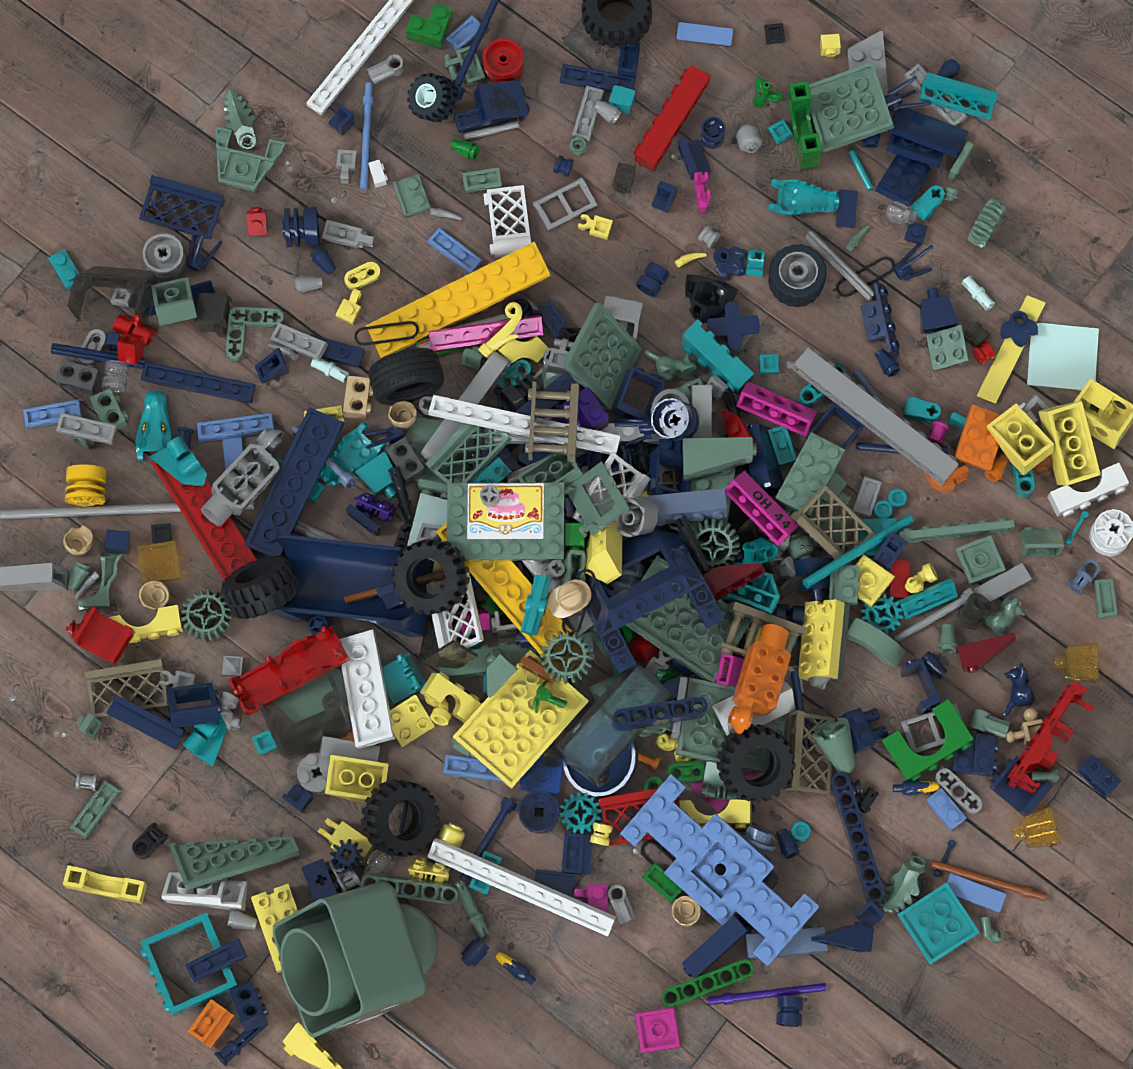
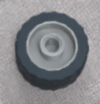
[768,244,827,307]

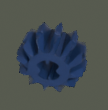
[330,839,364,873]

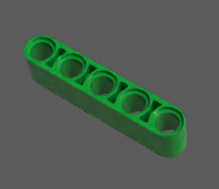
[662,960,754,1008]

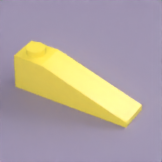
[282,1023,342,1069]

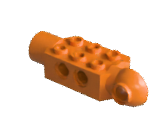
[728,624,791,735]

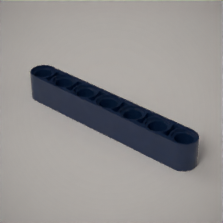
[831,772,884,904]

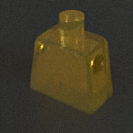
[1053,643,1099,683]
[1011,807,1061,848]

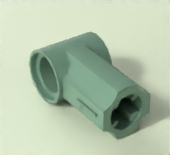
[968,709,1010,739]

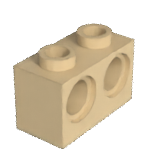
[343,376,373,420]

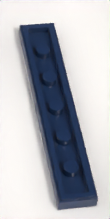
[141,362,256,404]

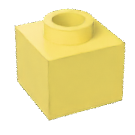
[820,34,841,57]

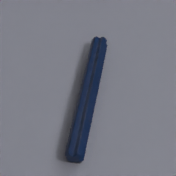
[51,343,145,369]

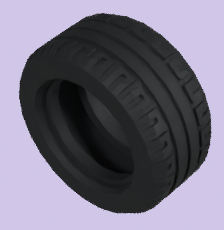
[368,348,444,405]

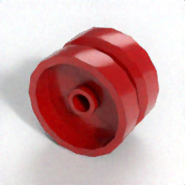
[483,38,524,83]

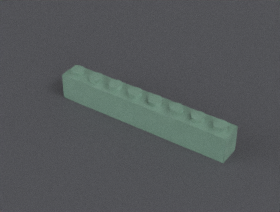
[437,631,594,681]

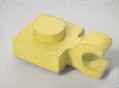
[336,288,362,324]

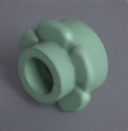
[569,137,587,155]
[943,187,959,202]

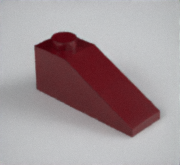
[703,563,767,601]
[957,633,1016,673]

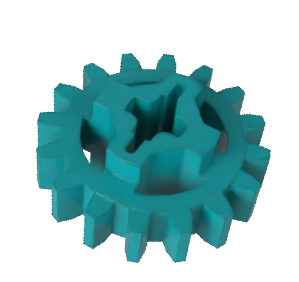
[861,594,903,635]
[559,792,602,834]

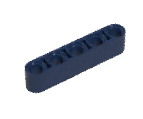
[612,697,708,731]

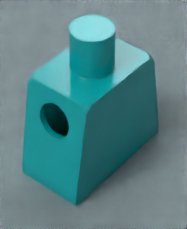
[355,451,396,500]

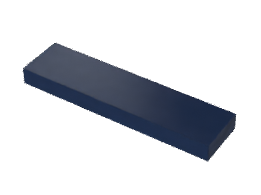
[560,64,636,92]

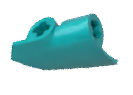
[150,436,208,486]
[182,714,227,766]

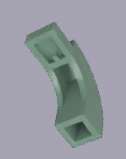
[847,618,905,668]

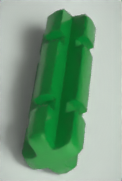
[655,669,679,681]

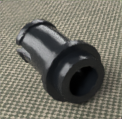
[857,787,879,814]

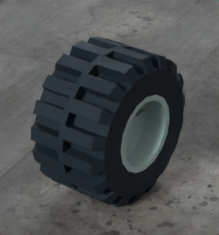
[407,73,458,122]

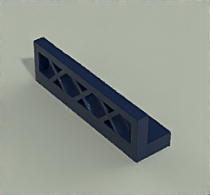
[107,695,185,750]

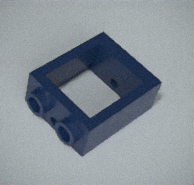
[611,366,666,419]
[805,402,864,452]
[647,446,691,496]
[166,682,221,728]

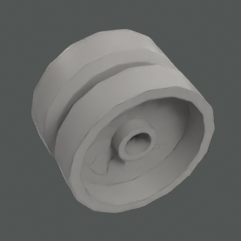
[142,233,186,281]

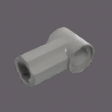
[367,54,405,84]
[608,884,636,925]

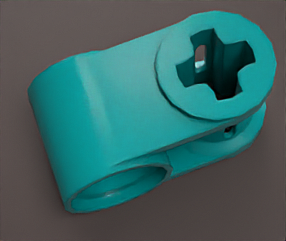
[910,185,945,222]
[903,397,941,424]
[742,538,778,564]

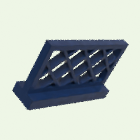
[139,175,225,240]

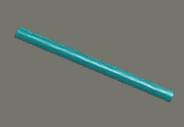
[802,514,914,588]

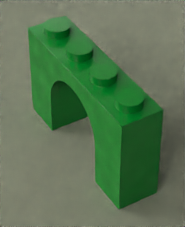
[787,81,822,169]
[882,699,974,781]

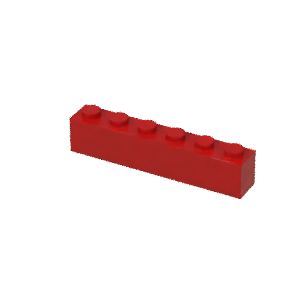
[633,65,710,172]

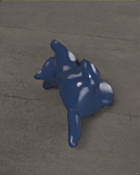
[1002,663,1035,718]

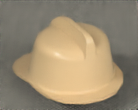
[548,579,591,618]

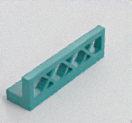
[919,72,998,120]

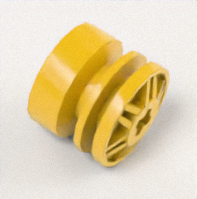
[65,465,107,507]

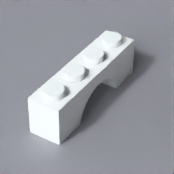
[1048,463,1129,517]

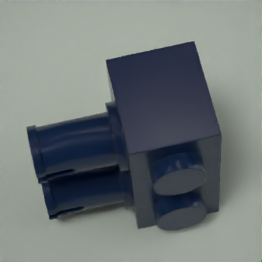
[835,708,888,755]

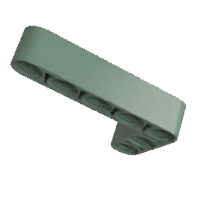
[360,872,458,904]

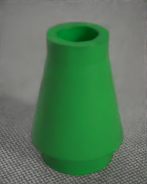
[451,139,480,160]

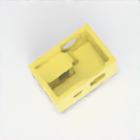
[1074,378,1133,449]

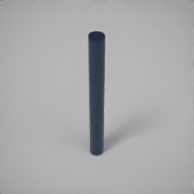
[790,670,810,748]

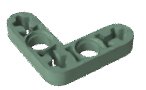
[226,307,284,362]

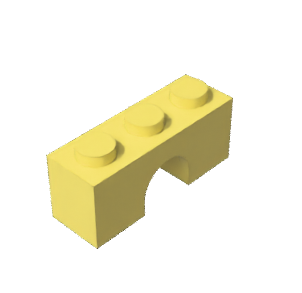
[420,672,482,723]

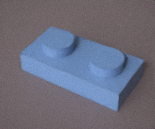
[926,788,966,831]

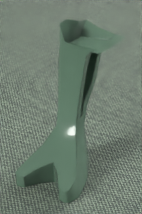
[78,552,124,611]

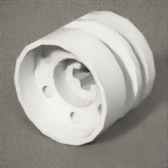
[1089,509,1133,557]

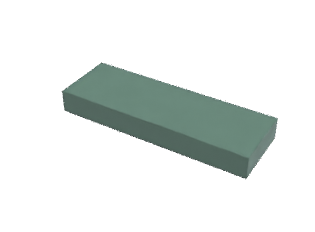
[70,780,121,840]

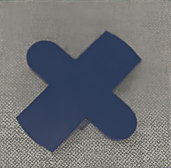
[707,301,760,351]

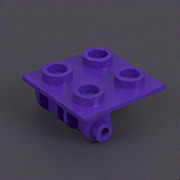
[353,493,397,522]

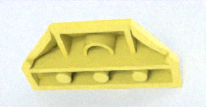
[585,522,622,584]

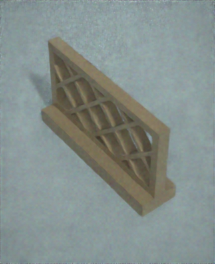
[790,484,876,565]
[84,659,167,718]
[782,710,836,796]

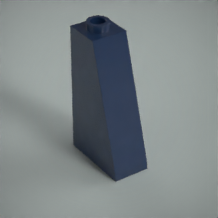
[747,423,784,496]
[682,914,753,978]

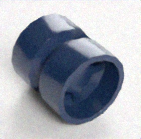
[700,117,726,149]
[636,262,670,297]
[776,604,804,626]
[776,995,803,1027]

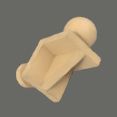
[1006,708,1042,745]

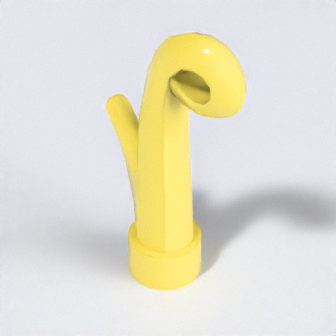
[478,302,522,359]

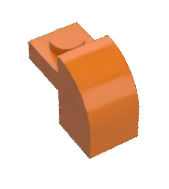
[923,465,969,492]

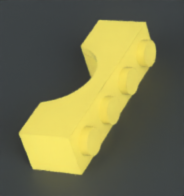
[109,605,183,643]
[679,800,752,829]
[63,865,147,904]

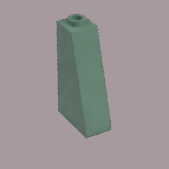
[683,437,757,481]

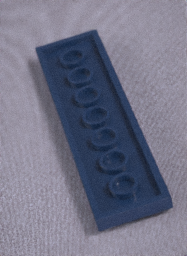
[244,407,345,557]

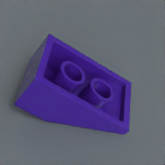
[544,387,609,445]

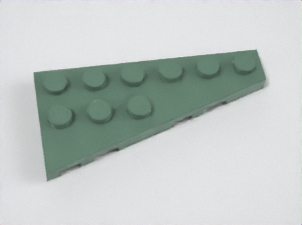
[169,836,299,890]

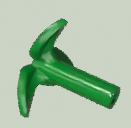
[752,77,783,108]
[533,681,567,713]

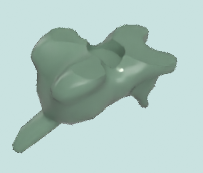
[645,350,696,384]
[985,596,1025,636]

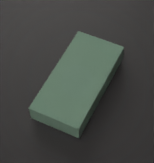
[948,141,974,181]
[1093,578,1118,619]

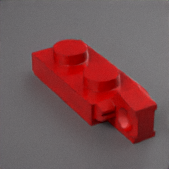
[721,409,758,449]

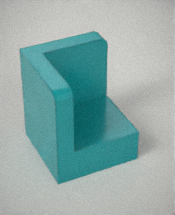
[609,85,636,114]

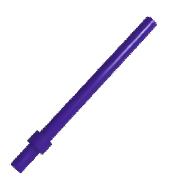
[707,983,826,1005]

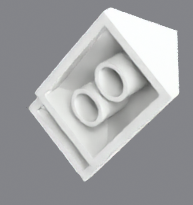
[712,681,796,735]
[162,872,247,912]

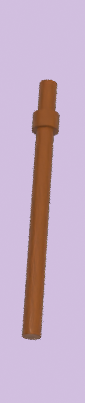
[344,569,445,604]
[931,860,1047,901]

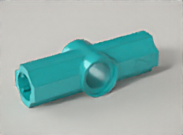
[521,575,552,636]

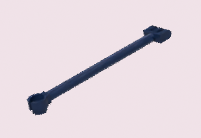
[454,0,499,100]

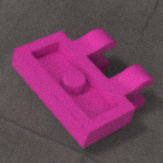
[694,172,712,214]
[574,884,608,913]

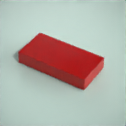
[889,560,910,599]

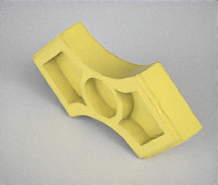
[498,336,549,363]

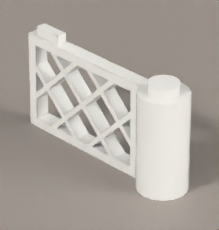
[483,185,531,259]

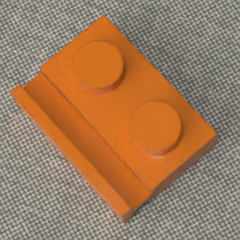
[187,999,235,1049]

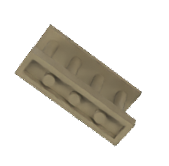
[525,382,579,462]
[716,602,807,673]

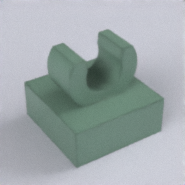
[461,345,483,371]
[76,713,102,739]

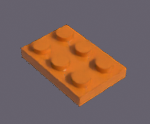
[954,404,1000,472]

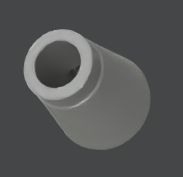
[593,99,621,124]
[294,275,322,293]
[227,910,257,930]

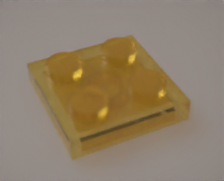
[137,541,181,585]

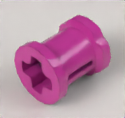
[927,421,949,446]

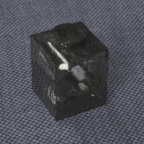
[613,162,636,194]

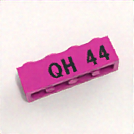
[725,471,799,546]

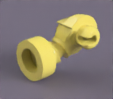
[905,562,938,593]
[424,696,451,726]
[656,732,693,763]

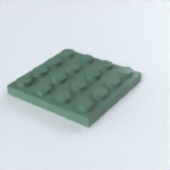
[809,62,894,153]
[562,303,642,410]

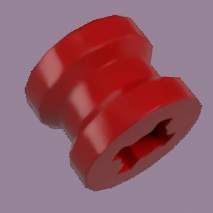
[972,341,995,365]

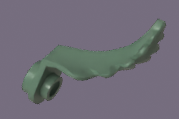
[223,89,256,150]
[881,856,927,913]

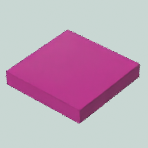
[635,1007,681,1054]

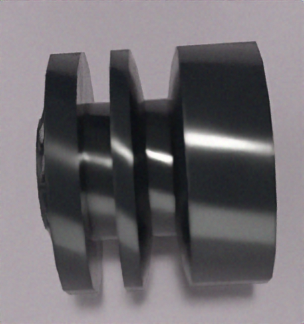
[499,372,542,412]

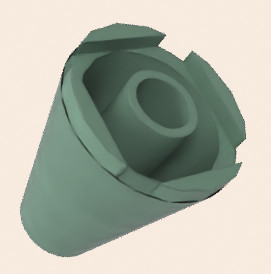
[812,718,856,774]

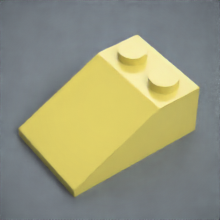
[987,404,1054,475]
[325,755,389,804]

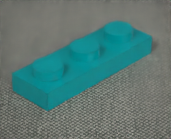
[899,578,958,619]

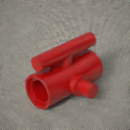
[113,312,158,346]

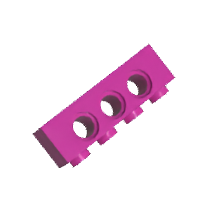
[736,381,818,437]

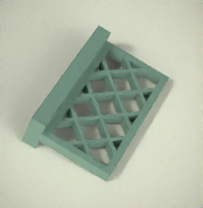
[425,423,512,485]

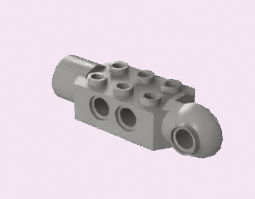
[201,428,283,526]

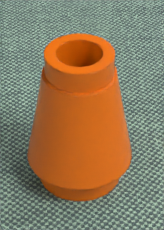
[984,453,1009,482]

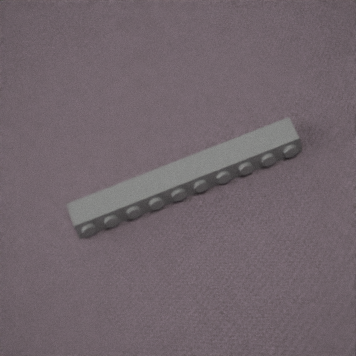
[793,348,959,486]

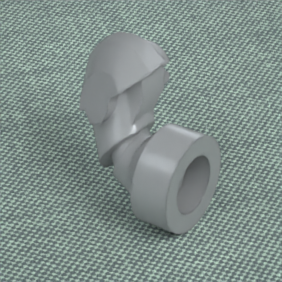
[219,692,243,731]

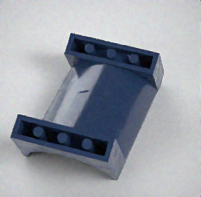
[269,534,434,637]

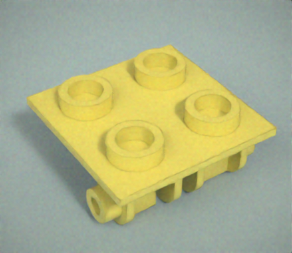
[390,694,435,747]
[408,858,451,882]

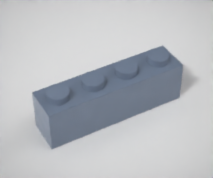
[647,488,727,526]
[745,924,828,961]

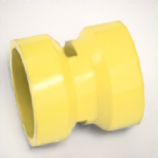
[590,822,613,846]

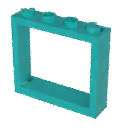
[140,912,239,1016]

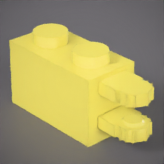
[317,818,375,865]

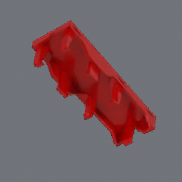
[228,625,350,716]
[1008,681,1094,794]

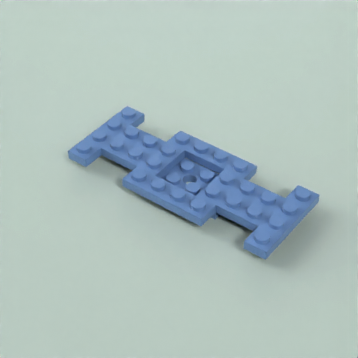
[620,774,820,966]

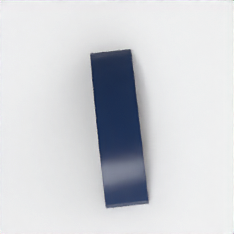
[858,531,908,604]

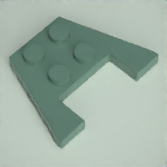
[215,127,286,192]

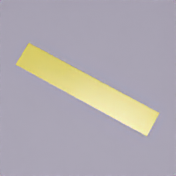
[977,295,1046,404]

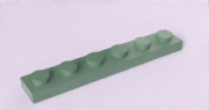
[898,518,1015,543]

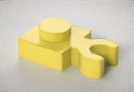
[578,214,613,240]

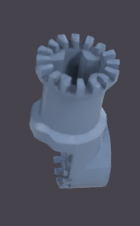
[1067,559,1100,595]

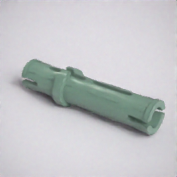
[454,881,491,939]

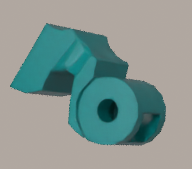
[746,249,765,277]

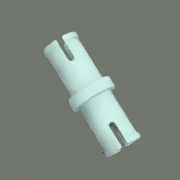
[961,276,995,311]
[311,359,350,383]

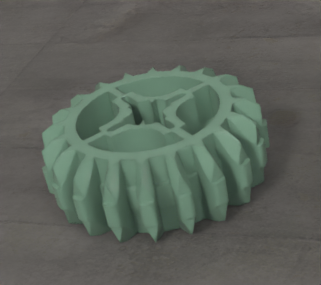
[968,198,1006,248]
[688,518,740,569]
[180,589,233,641]
[540,630,594,684]

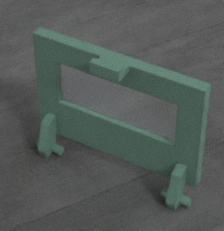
[564,462,630,537]

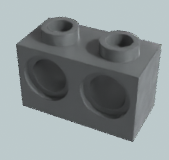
[55,359,101,396]
[385,437,426,485]

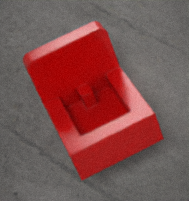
[247,207,267,236]

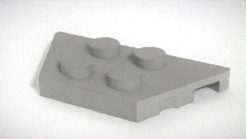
[847,31,888,96]

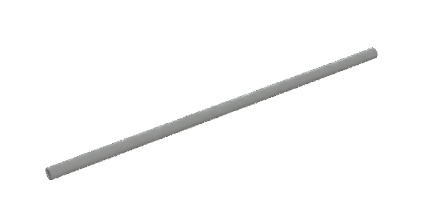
[0,500,255,519]

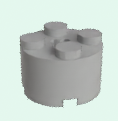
[613,496,659,537]
[297,753,330,796]

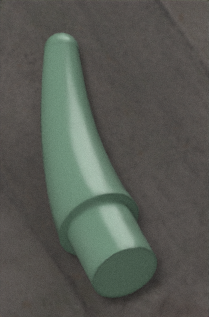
[846,225,870,251]

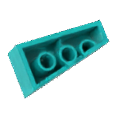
[681,319,754,395]

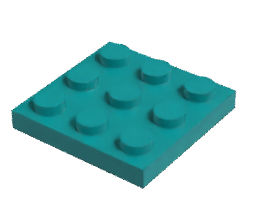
[897,882,980,965]

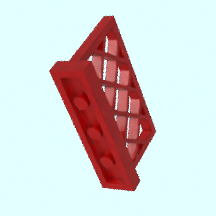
[599,788,681,846]

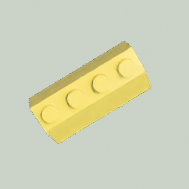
[1038,401,1101,486]

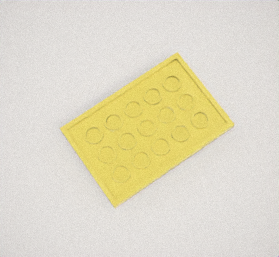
[453,650,589,789]

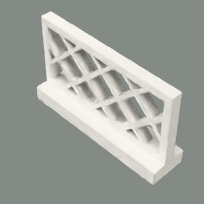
[571,453,650,523]
[426,572,484,659]

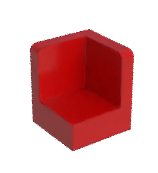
[117,333,144,365]
[628,635,659,663]

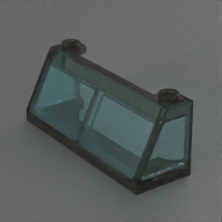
[556,662,675,788]

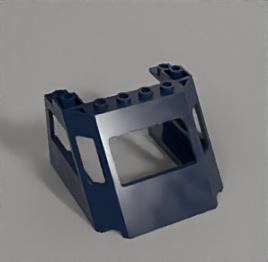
[584,527,725,674]

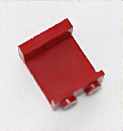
[73,607,135,666]

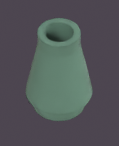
[67,561,90,591]
[939,624,958,654]

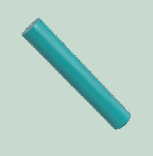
[848,150,874,191]

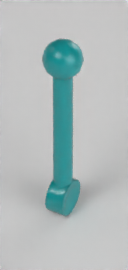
[1065,511,1089,545]

